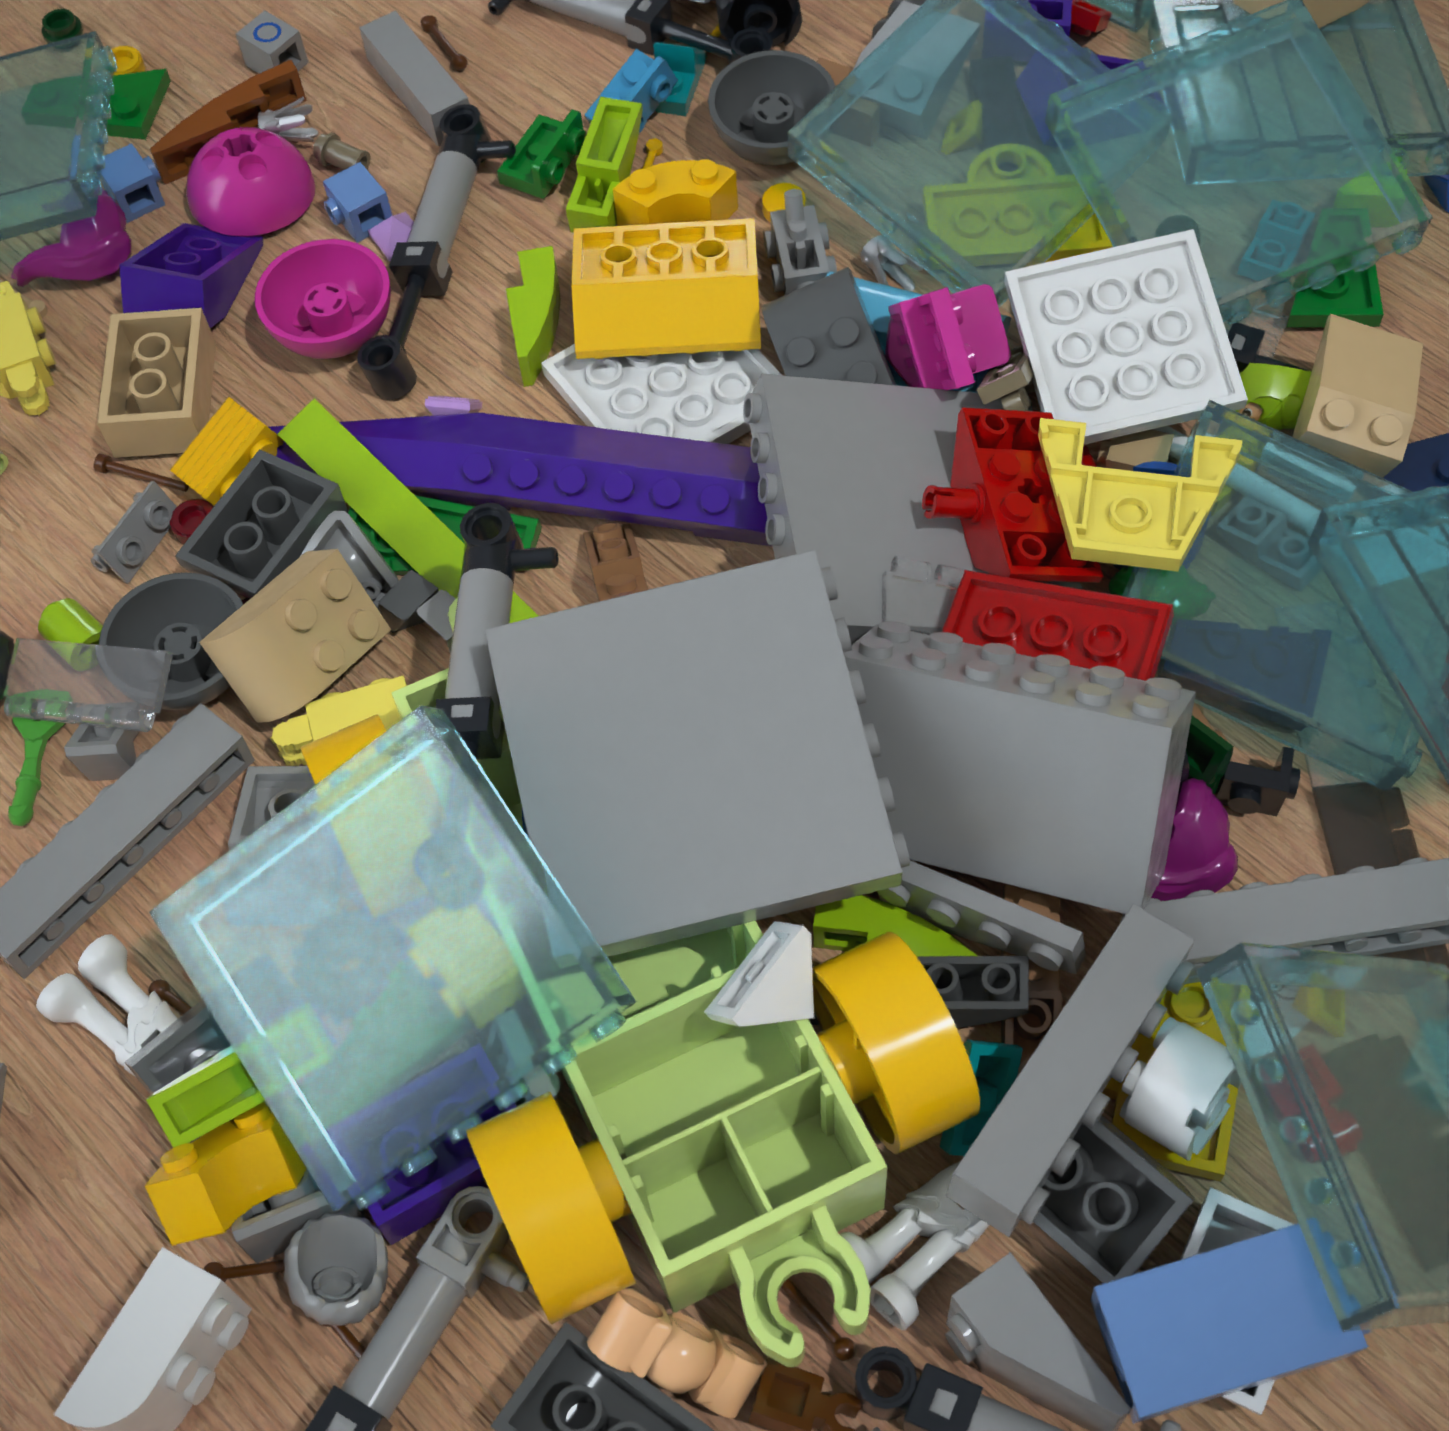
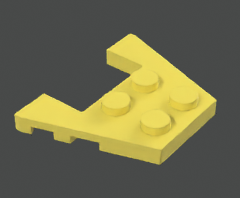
[1038,418,1242,572]

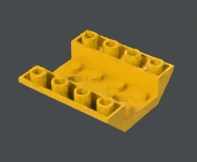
[571,218,761,359]

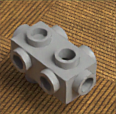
[763,189,837,295]

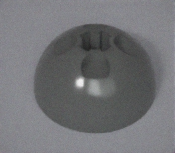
[708,50,838,165]
[99,573,243,710]

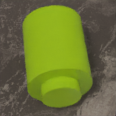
[38,598,103,672]

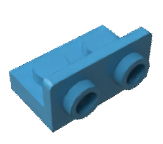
[584,49,678,133]

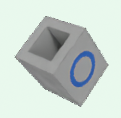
[236,10,309,73]

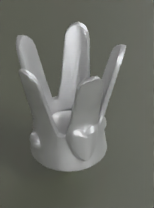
[258,97,319,142]
[860,235,924,292]

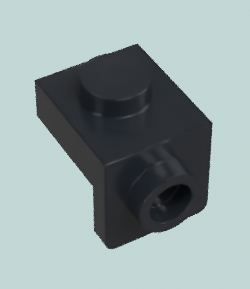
[1215,746,1300,817]

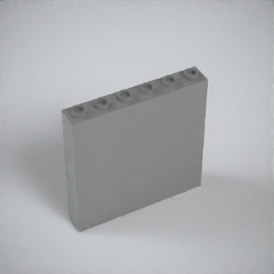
[743,374,1082,645]
[484,549,910,968]

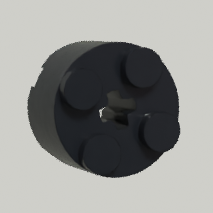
[715,0,802,47]

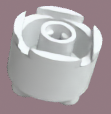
[1120,1017,1248,1161]

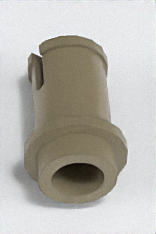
[313,133,371,170]

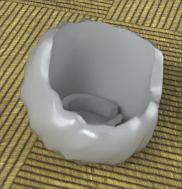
[283,1211,388,1326]

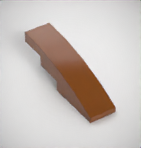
[150,59,307,185]

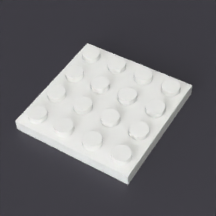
[1004,229,1248,444]
[541,344,782,444]

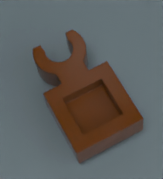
[748,1357,862,1431]

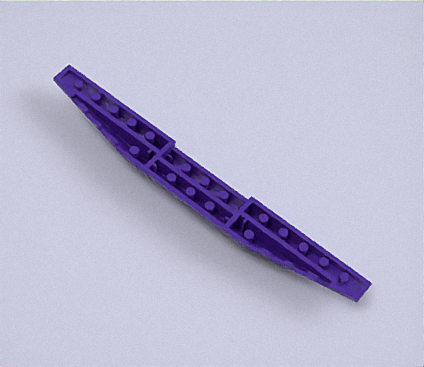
[269,413,773,547]

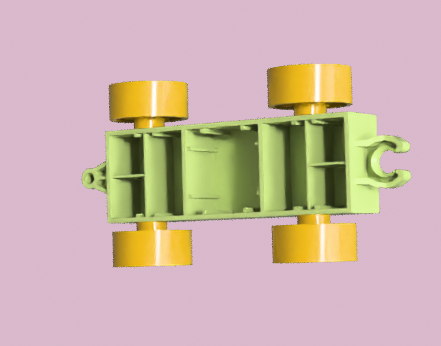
[300,598,980,1367]

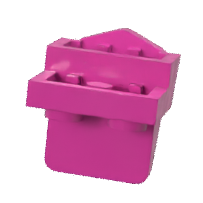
[885,284,1011,390]

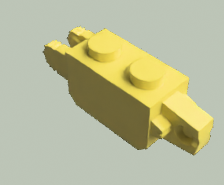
[0,281,56,416]
[270,675,414,766]

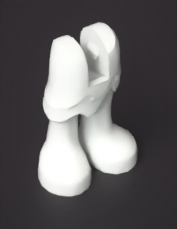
[36,934,178,1078]
[839,1162,990,1331]

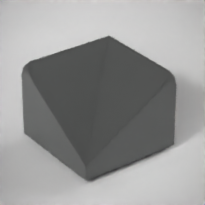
[378,570,439,633]

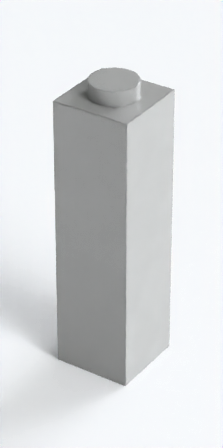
[359,11,470,147]

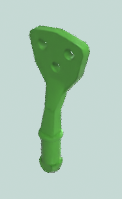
[8,690,77,827]

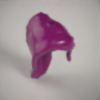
[11,183,132,287]
[1151,778,1238,901]

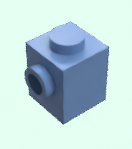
[93,143,165,223]
[323,162,393,243]

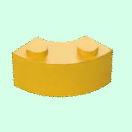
[612,159,738,226]
[144,1099,313,1246]

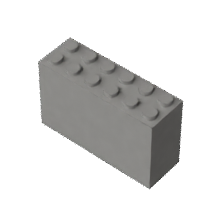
[843,621,1196,914]

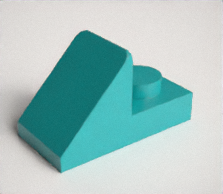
[653,42,707,116]
[939,1040,1023,1156]

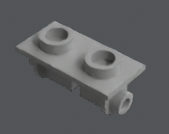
[90,481,177,584]

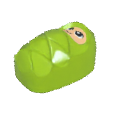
[1221,363,1312,430]

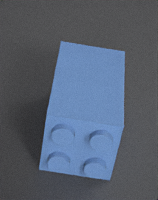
[1090,1218,1371,1424]

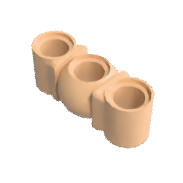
[587,1287,767,1418]

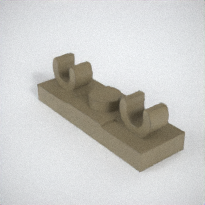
[977,345,1035,411]

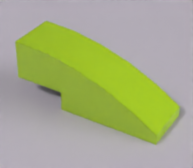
[566,97,643,232]
[506,246,560,387]
[813,895,977,956]
[146,1001,337,1148]

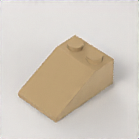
[1289,314,1423,478]

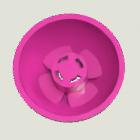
[186,127,315,236]
[254,239,391,359]

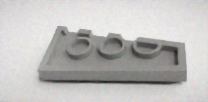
[877,860,1086,974]

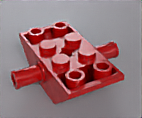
[922,407,1103,583]

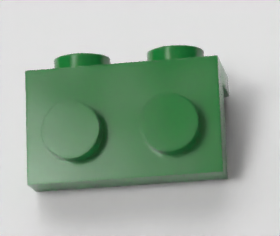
[497,109,586,199]

